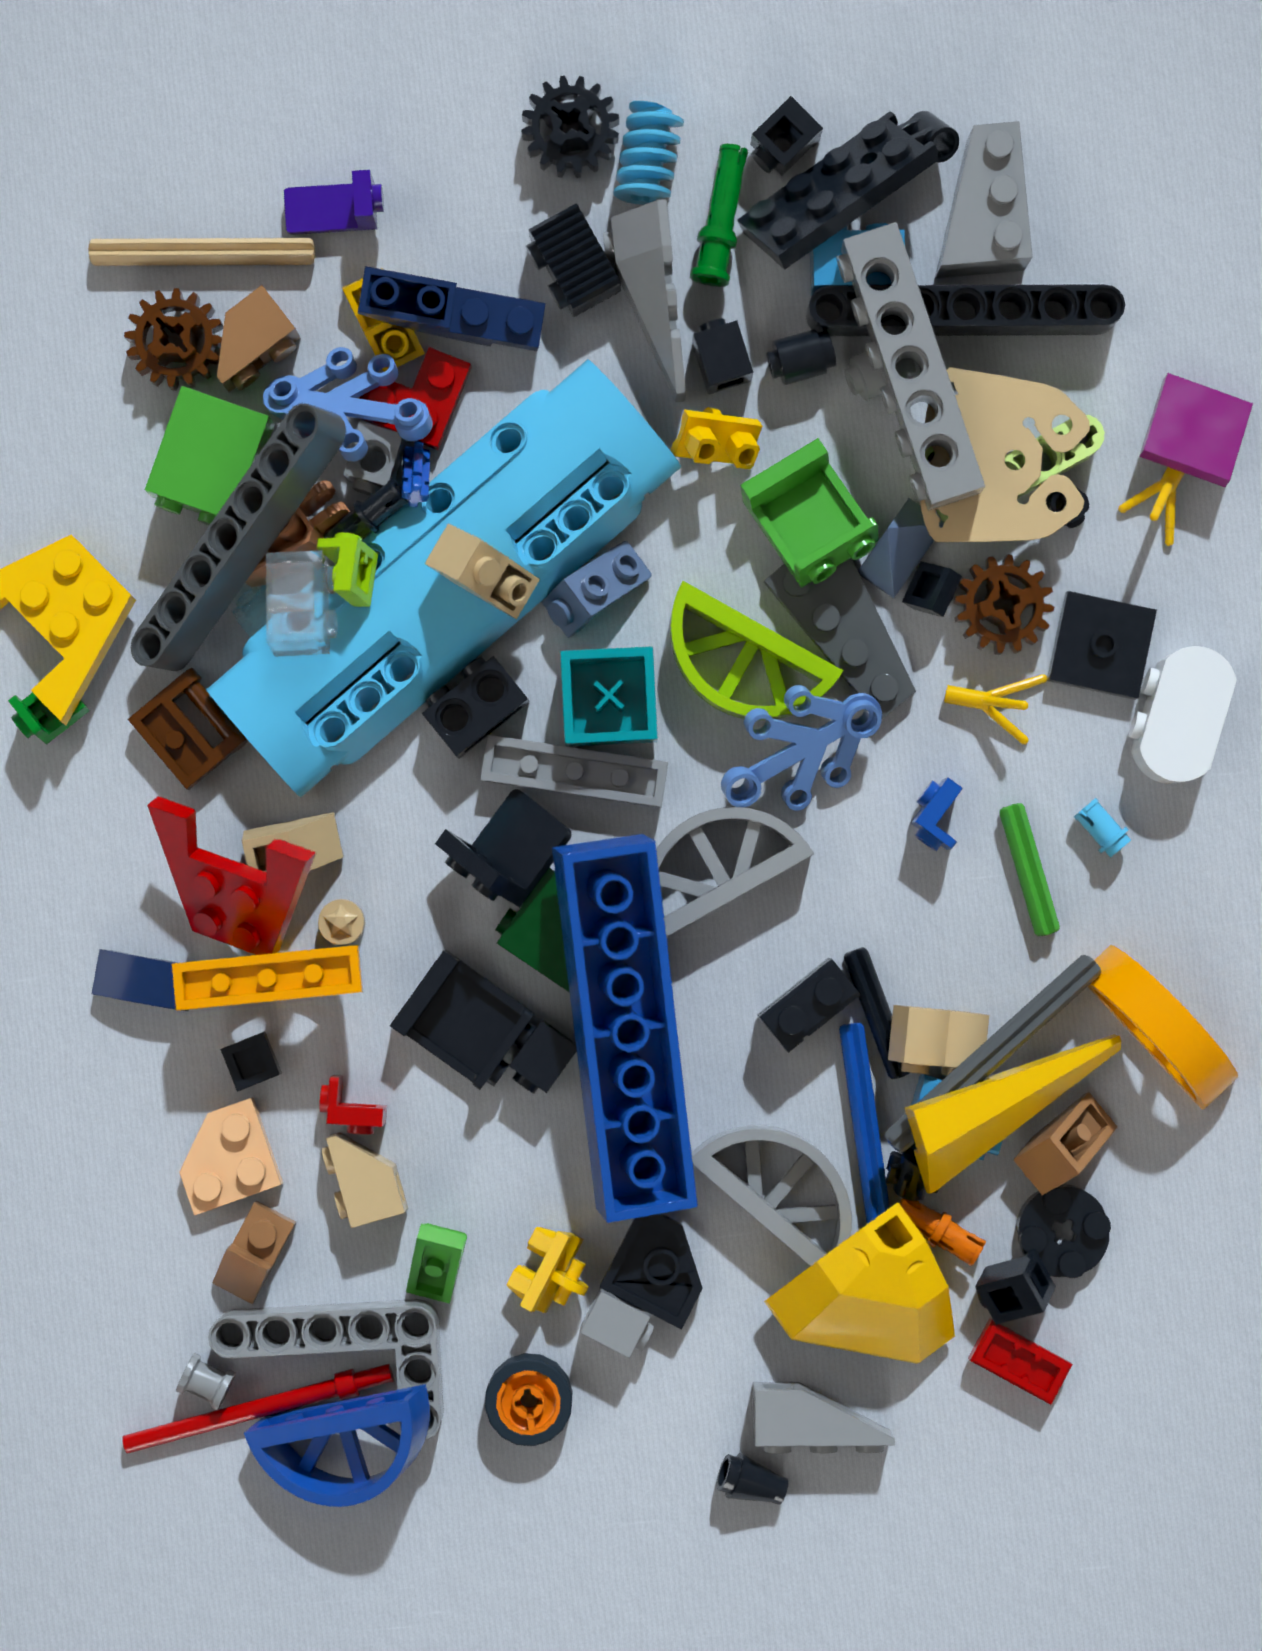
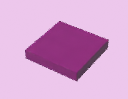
[1139,373,1253,487]

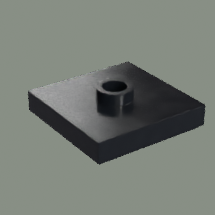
[1047,591,1157,700]

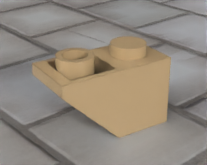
[425,523,540,619]
[242,812,343,872]
[322,1132,408,1228]

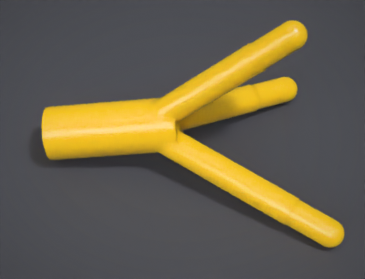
[1118,467,1185,546]
[944,674,1047,744]

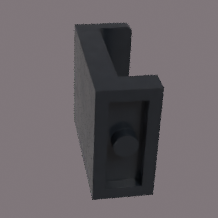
[390,950,536,1090]

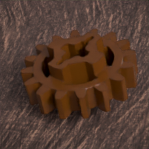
[124,288,224,391]
[953,554,1055,655]

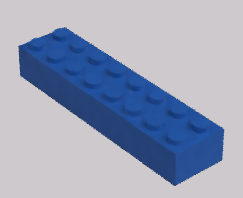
[552,834,698,1223]

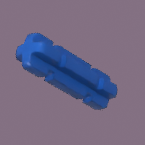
[401,441,430,507]

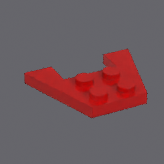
[147,796,316,955]

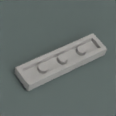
[480,735,668,808]

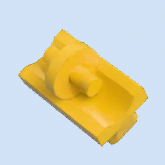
[670,407,763,470]
[506,1227,589,1313]

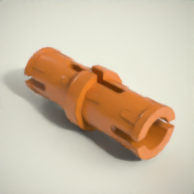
[899,1198,986,1266]

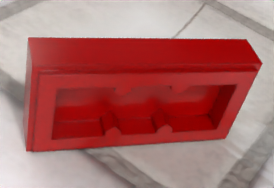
[968,1318,1073,1405]

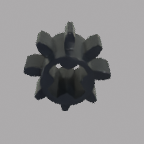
[885,1143,939,1201]

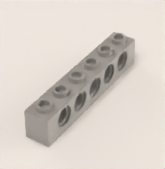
[836,222,985,511]

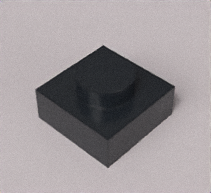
[902,561,962,617]
[220,1031,282,1092]

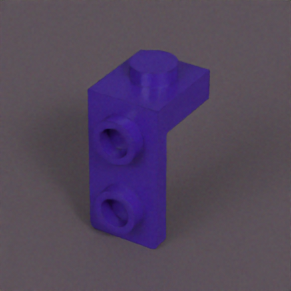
[284,170,384,235]

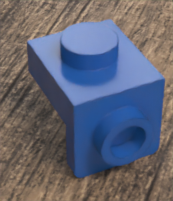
[911,777,963,852]

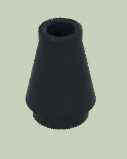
[716,1453,788,1505]

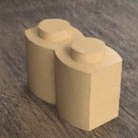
[888,1005,989,1076]

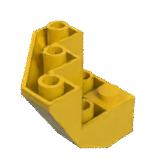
[764,1202,955,1364]

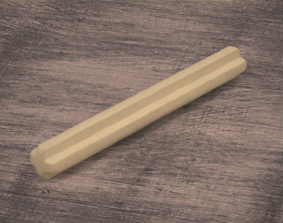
[88,238,315,266]

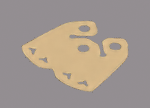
[920,367,1090,542]

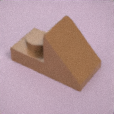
[212,1201,296,1304]

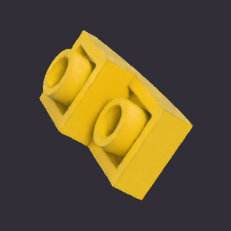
[342,268,425,372]

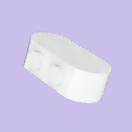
[1128,646,1237,784]

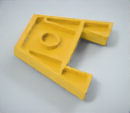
[0,534,136,726]

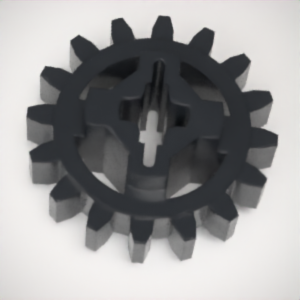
[521,75,619,179]

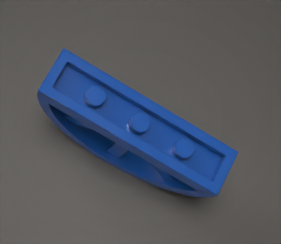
[244,1384,430,1507]

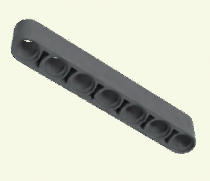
[130,403,346,672]

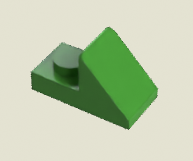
[406,1223,467,1304]

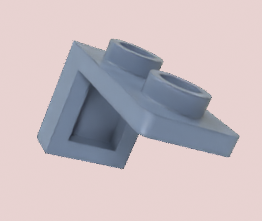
[542,541,652,638]

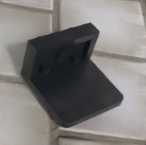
[435,789,571,908]

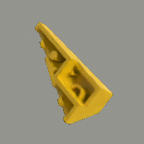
[904,1034,1121,1194]

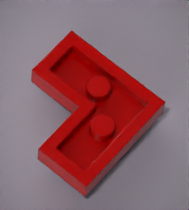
[358,347,472,450]

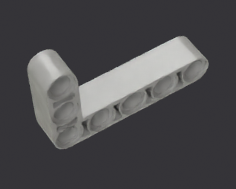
[208,1299,444,1440]

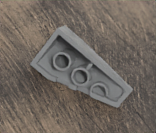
[603,199,686,402]

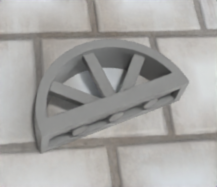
[656,807,814,937]
[692,1125,852,1266]

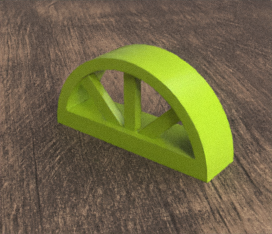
[670,581,843,721]

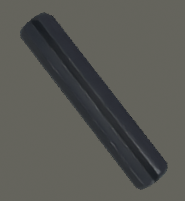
[844,947,910,1079]

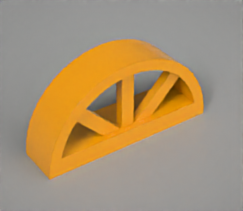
[172,945,363,1011]
[1088,945,1238,1110]

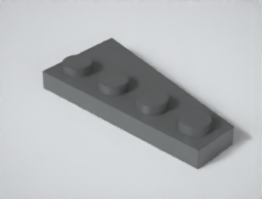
[763,558,916,719]

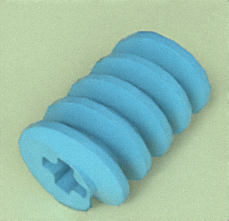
[613,101,684,205]

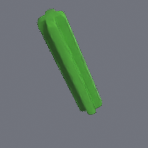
[999,803,1060,936]

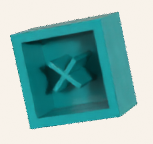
[560,646,658,747]

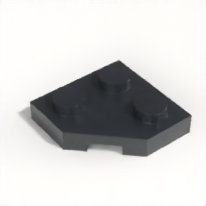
[600,1214,703,1330]

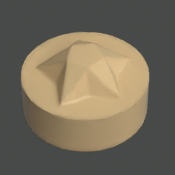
[318,899,365,945]

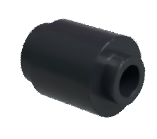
[766,329,837,385]

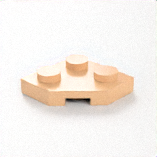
[179,1097,283,1216]

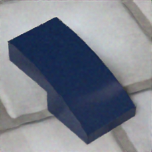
[91,949,189,1011]

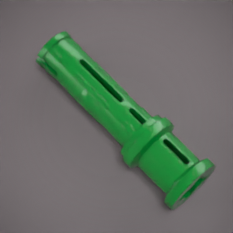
[690,143,748,287]

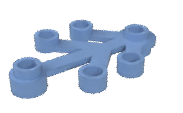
[263,347,433,462]
[721,685,882,811]

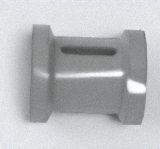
[176,1353,236,1411]

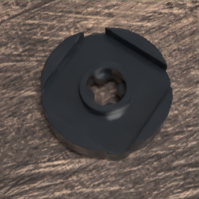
[1016,1185,1111,1278]

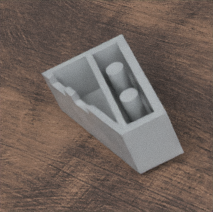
[935,121,1033,279]

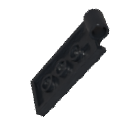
[737,111,959,270]

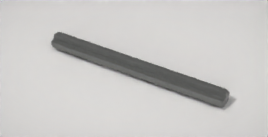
[884,955,1101,1153]

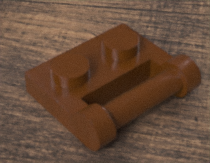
[127,667,249,790]

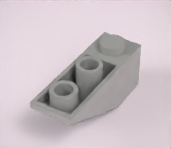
[753,1382,895,1454]

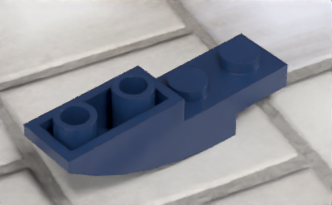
[358,266,546,351]

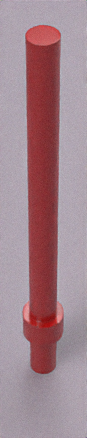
[122,1364,394,1454]

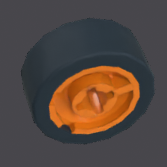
[485,1353,573,1446]

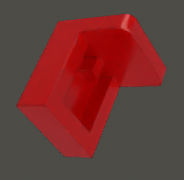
[319,1075,387,1135]

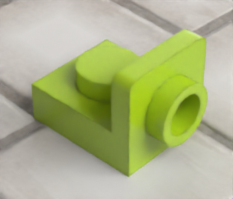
[317,532,378,607]

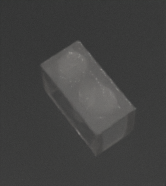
[266,550,338,657]

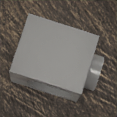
[343,421,407,496]
[580,1288,654,1358]

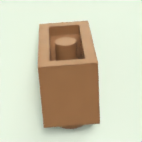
[1013,1092,1118,1195]

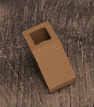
[217,285,301,392]

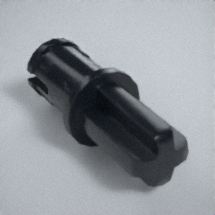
[323,478,409,538]

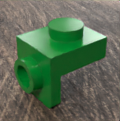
[8,692,90,745]

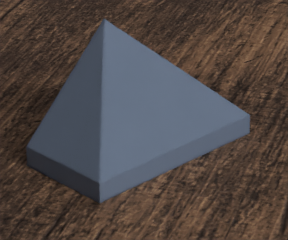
[858,498,944,599]

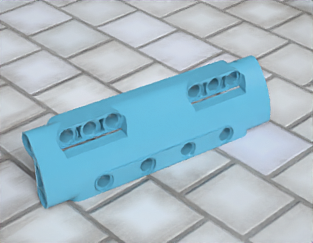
[206,359,681,798]

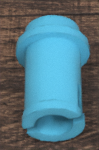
[1074,798,1131,858]

